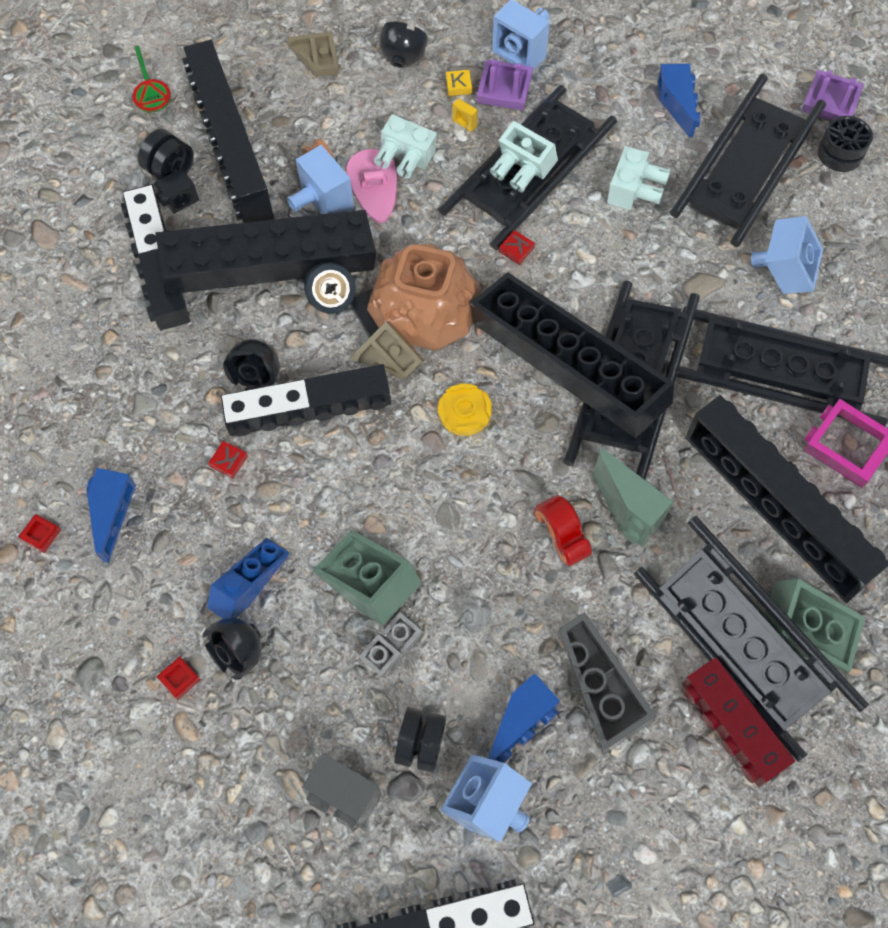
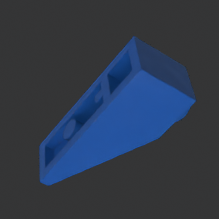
[87,468,136,563]

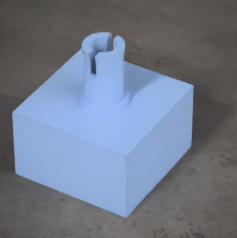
[492,0,550,70]
[287,145,354,214]
[751,216,823,294]
[440,754,532,842]

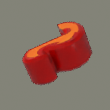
[534,495,592,567]

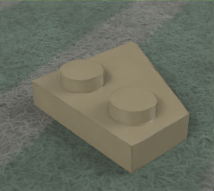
[287,31,340,77]
[350,321,425,380]

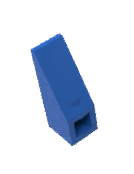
[657,64,700,137]
[207,538,289,619]
[488,673,560,763]

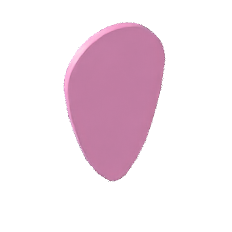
[347,149,397,223]

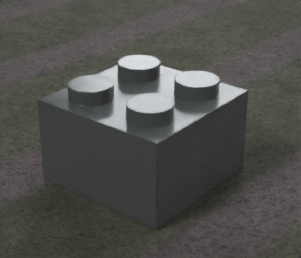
[302,753,382,830]

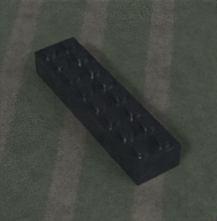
[182,39,274,223]
[155,210,376,295]
[470,272,674,438]
[685,395,888,604]

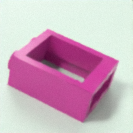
[804,399,888,488]

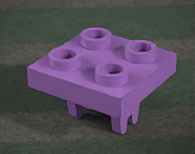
[477,59,533,111]
[801,70,864,120]

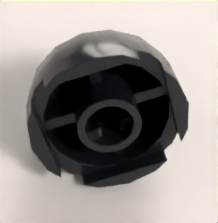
[380,21,428,68]
[223,338,280,390]
[203,617,262,680]

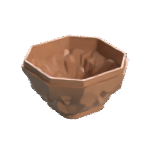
[367,244,482,351]

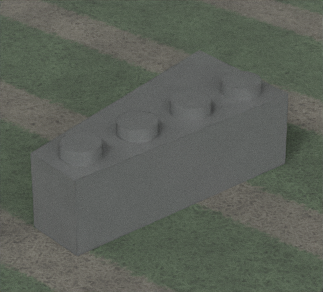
[559,612,657,755]

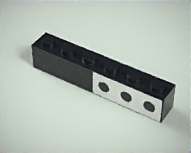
[121,184,191,331]
[221,364,391,437]
[336,879,535,928]

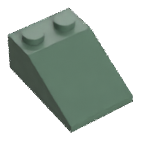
[593,449,673,547]
[313,530,422,626]
[765,579,866,673]

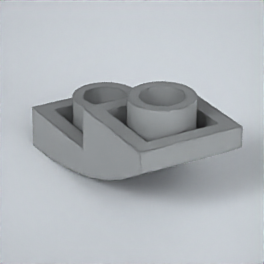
[359,612,424,677]

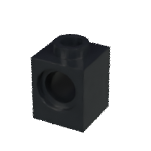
[156,168,199,214]

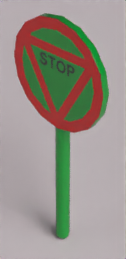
[133,45,171,113]

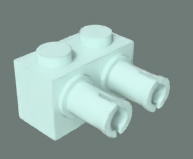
[374,114,437,178]
[489,121,558,193]
[607,146,671,210]

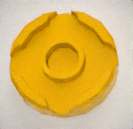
[438,383,492,436]

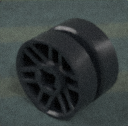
[818,116,873,172]
[138,129,194,180]
[394,707,446,773]

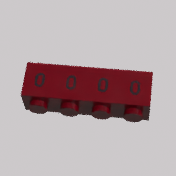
[682,657,796,788]

